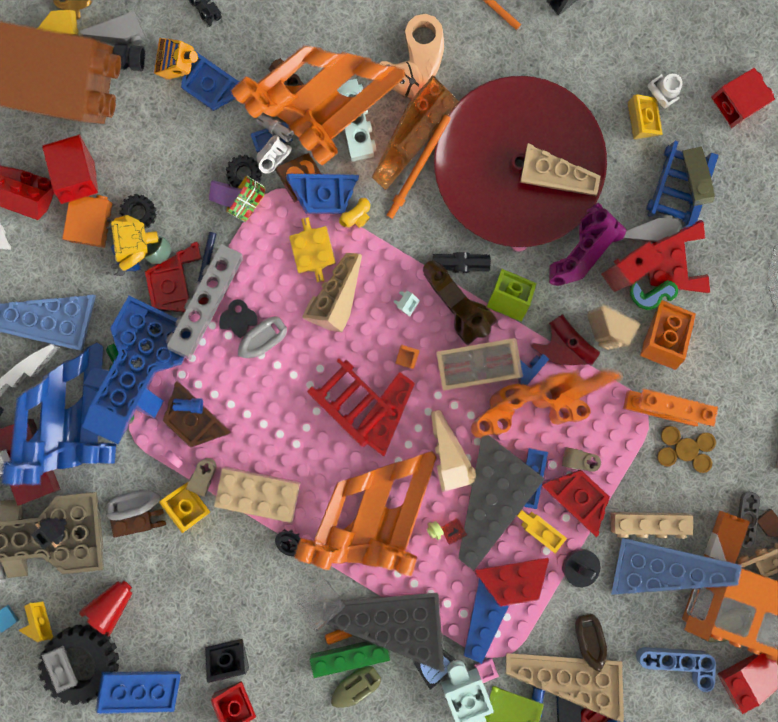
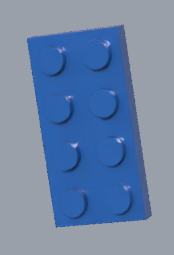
[95,671,181,714]

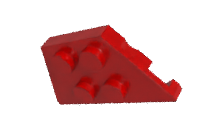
[542,470,610,537]
[475,558,549,607]

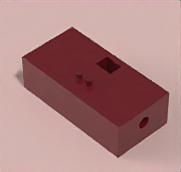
[0,419,61,506]

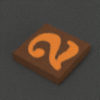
[275,152,321,203]

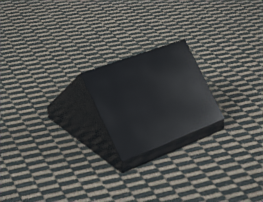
[205,639,249,683]

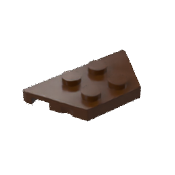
[163,381,231,448]

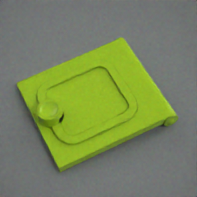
[485,686,544,722]

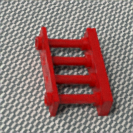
[307,358,396,447]

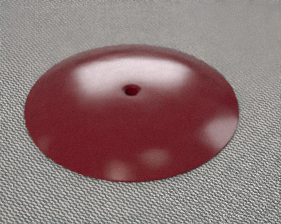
[434,76,607,247]

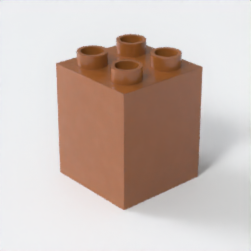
[0,21,121,124]

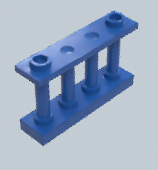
[646,141,719,228]

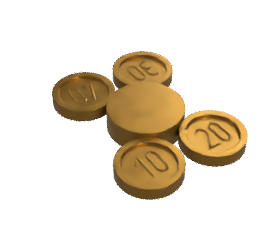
[657,426,716,473]

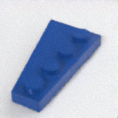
[464,579,509,664]

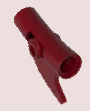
[531,314,600,366]

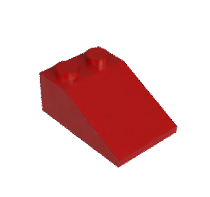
[717,652,778,714]

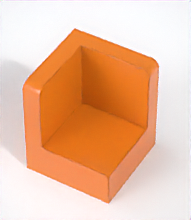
[395,345,420,369]

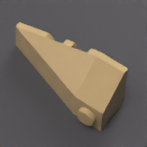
[302,253,362,332]

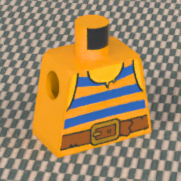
[154,38,198,80]

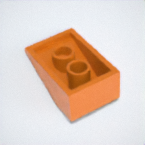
[640,300,696,370]

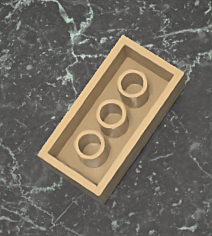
[214,467,301,523]

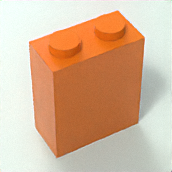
[62,195,113,248]

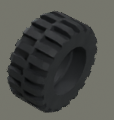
[38,624,119,705]

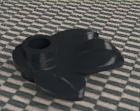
[219,299,258,338]

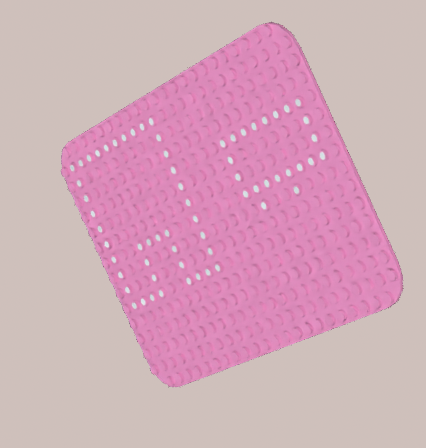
[129,188,649,658]

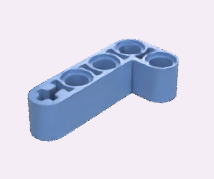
[636,647,716,692]

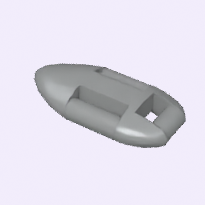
[238,316,287,358]
[105,490,160,520]

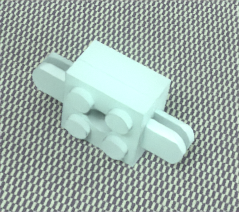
[441,660,494,722]

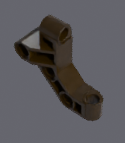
[423,260,498,346]

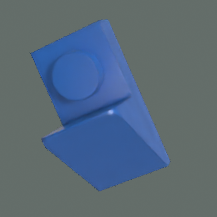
[518,354,549,385]

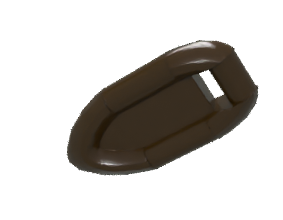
[575,613,607,671]

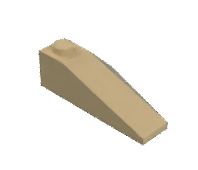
[431,410,476,491]

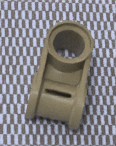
[562,447,601,472]
[186,458,217,497]

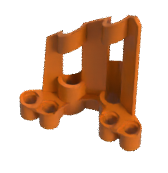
[231,45,405,165]
[471,370,621,438]
[294,451,437,576]

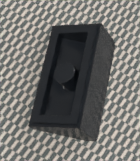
[556,696,581,722]

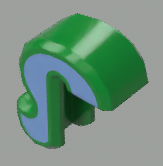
[629,280,678,310]

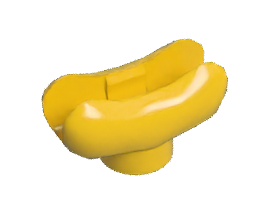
[339,198,370,228]

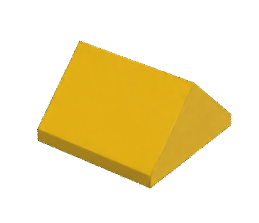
[628,94,663,139]
[159,482,210,533]

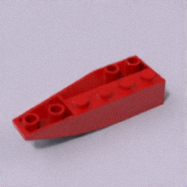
[0,166,54,220]

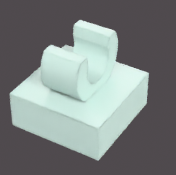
[394,291,420,316]

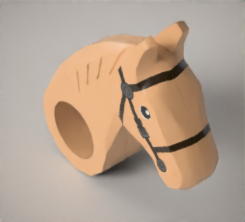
[379,14,444,109]

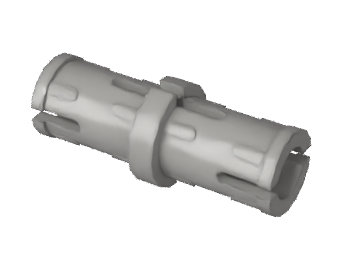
[256,113,294,142]

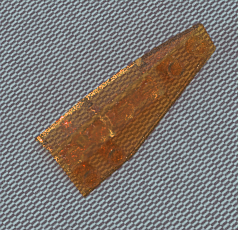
[371,75,459,190]

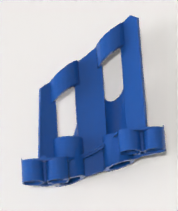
[1,342,116,485]

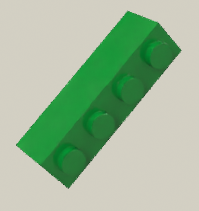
[309,641,390,678]

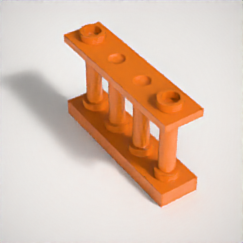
[623,389,718,427]

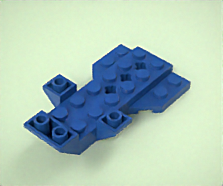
[82,296,191,445]

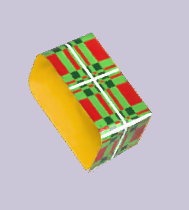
[226,176,265,222]

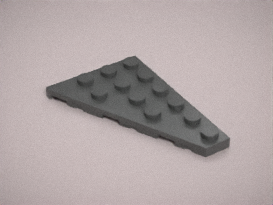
[458,435,545,571]
[323,593,445,672]

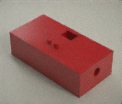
[601,241,664,292]

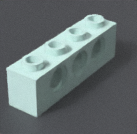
[337,79,377,162]

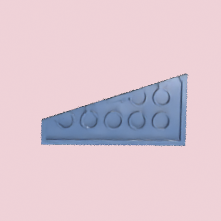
[0,295,96,351]
[611,538,742,595]

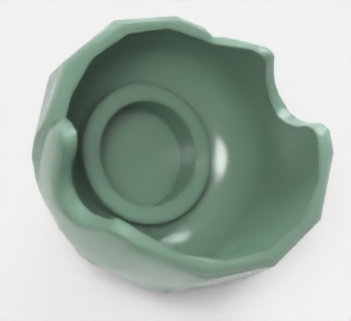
[144,236,171,264]

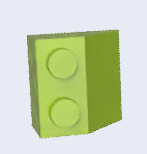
[486,269,537,322]

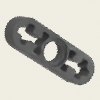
[738,491,760,548]

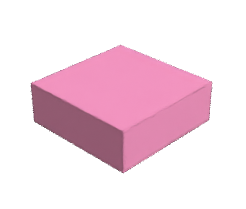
[474,658,499,683]

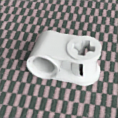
[256,135,292,173]

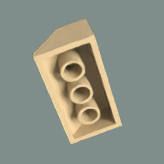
[587,305,640,350]

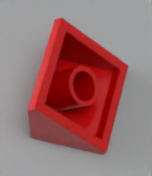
[210,681,256,722]

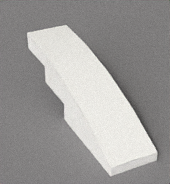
[0,344,60,397]

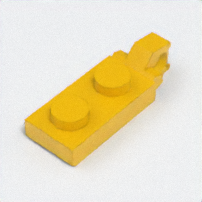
[517,510,567,553]

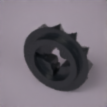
[275,529,300,557]

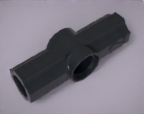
[432,252,491,273]

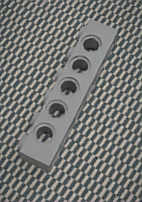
[166,244,243,360]

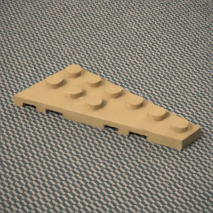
[505,653,624,722]

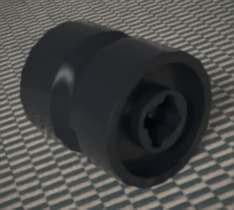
[113,43,146,71]

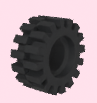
[226,155,262,188]
[119,194,157,228]

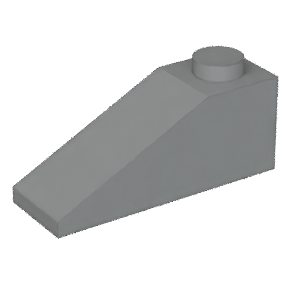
[80,11,146,45]
[620,215,678,243]

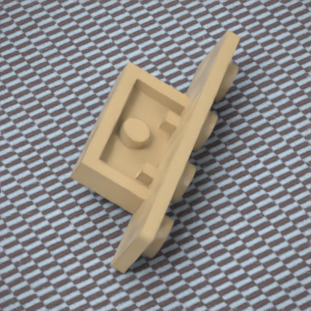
[735,542,778,577]

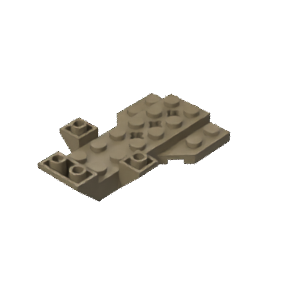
[0,492,104,578]

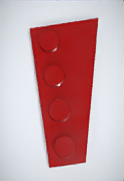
[357,372,415,456]

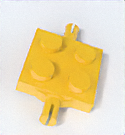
[289,217,336,283]

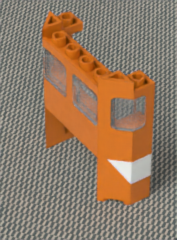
[682,511,778,664]

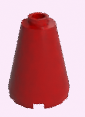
[79,580,133,637]

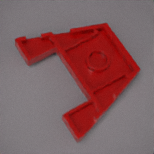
[648,220,710,293]
[145,242,209,312]

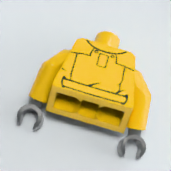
[106,215,158,276]

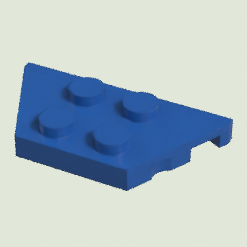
[181,50,239,111]
[286,174,359,214]

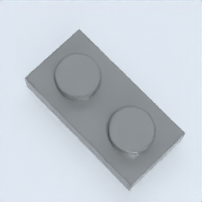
[42,646,78,693]

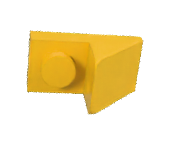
[19,601,53,642]

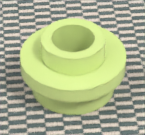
[426,521,444,540]

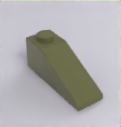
[682,146,715,206]

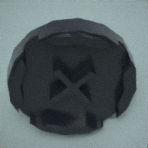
[562,548,601,588]

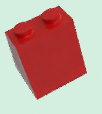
[711,68,775,128]
[42,134,98,204]

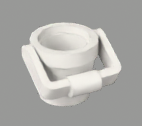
[648,74,682,108]

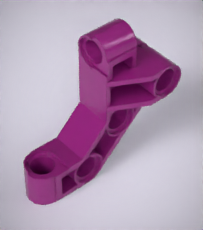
[549,203,626,286]

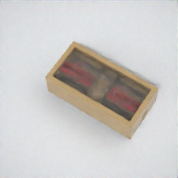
[436,338,523,390]

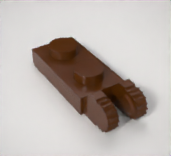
[110,509,166,538]

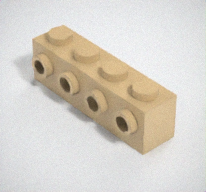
[611,512,693,538]

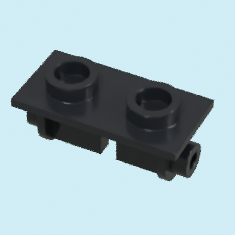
[189,0,222,27]

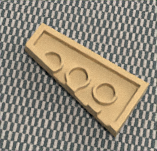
[520,143,600,196]

